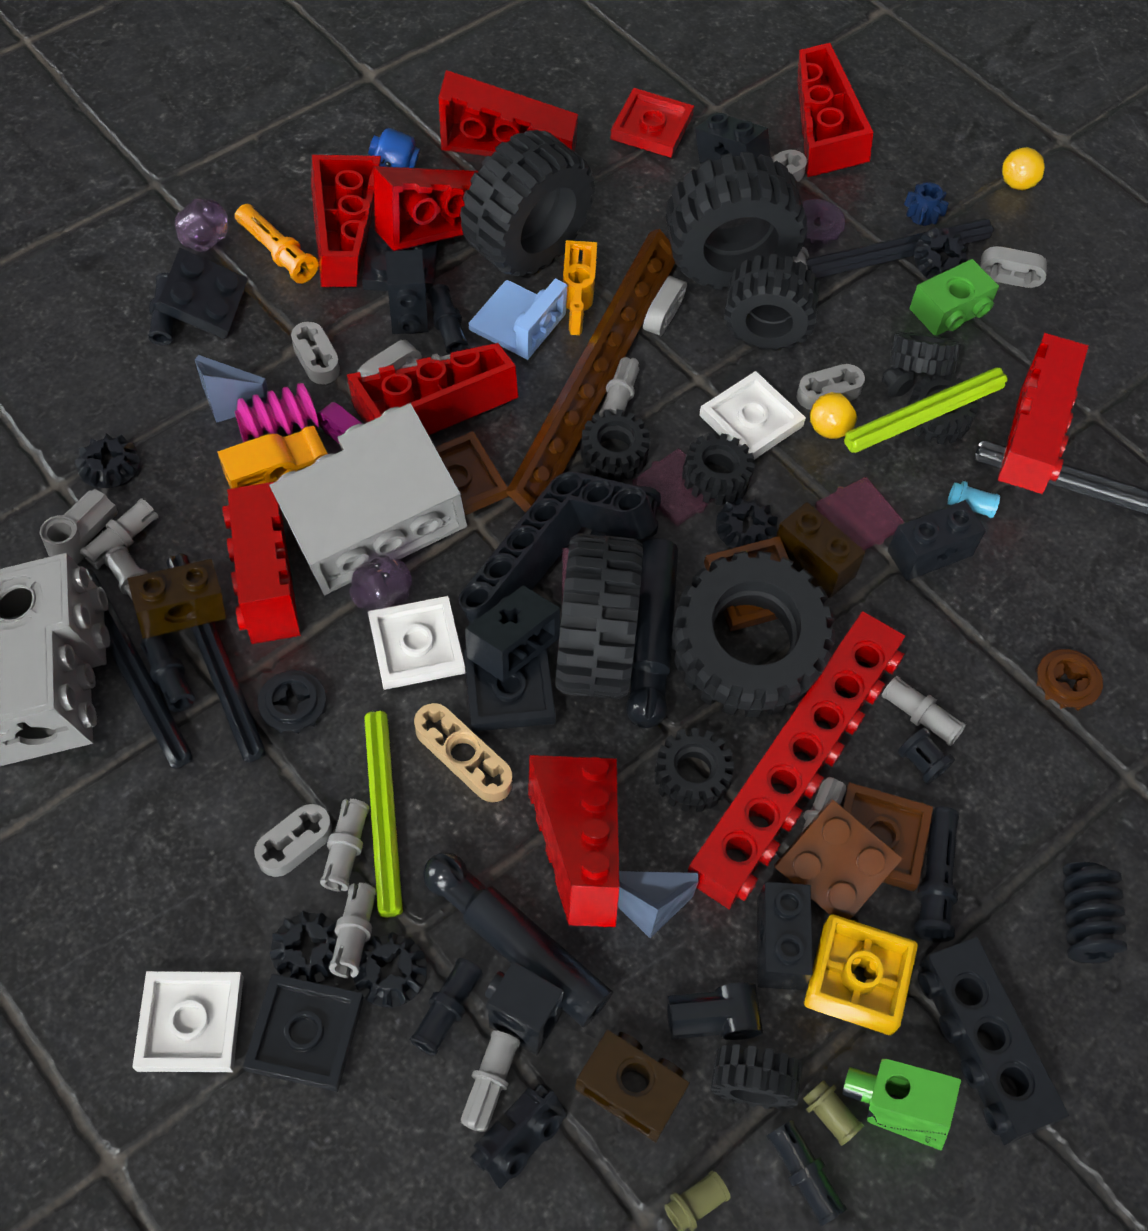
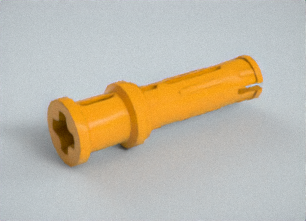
[235,203,319,284]

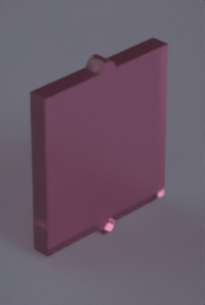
[632,448,715,527]
[815,477,905,550]

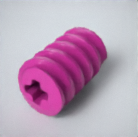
[234,383,319,443]

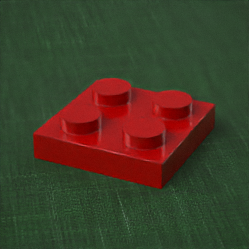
[610,88,694,158]

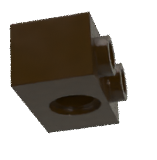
[776,502,865,599]
[127,559,226,639]
[575,1029,690,1143]

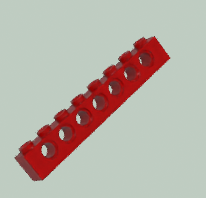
[687,611,905,910]

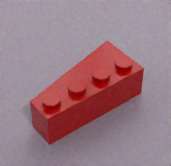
[797,42,874,177]
[438,70,578,156]
[311,155,381,287]
[373,166,479,251]
[998,333,1089,494]
[347,343,518,435]
[222,482,301,644]
[528,755,619,927]

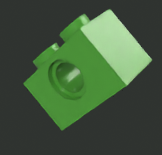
[909,259,999,336]

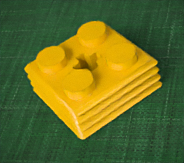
[804,914,918,1035]

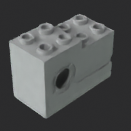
[269,403,467,596]
[0,553,110,766]

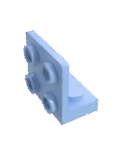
[469,278,567,360]

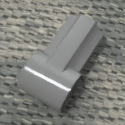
[39,489,118,564]

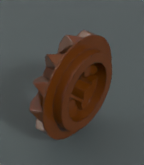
[1035,649,1103,711]

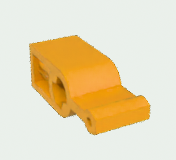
[563,240,597,335]
[218,426,328,488]

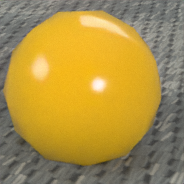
[1002,147,1045,191]
[810,392,858,439]

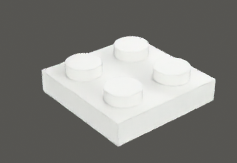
[699,371,806,459]
[368,596,465,690]
[133,971,244,1072]

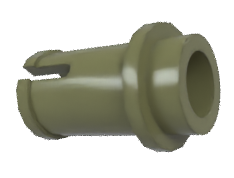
[803,1080,864,1146]
[665,1171,731,1231]

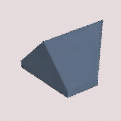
[195,355,268,423]
[618,871,698,938]

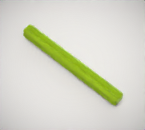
[844,367,1008,453]
[364,711,403,918]

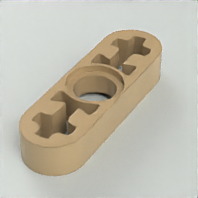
[414,703,512,802]

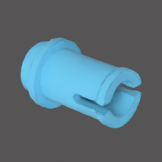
[947,481,1000,518]

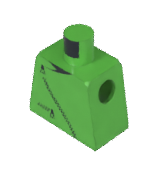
[842,1059,961,1151]

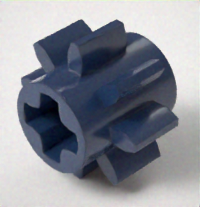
[904,182,949,226]

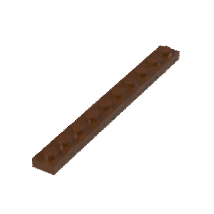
[506,228,675,513]

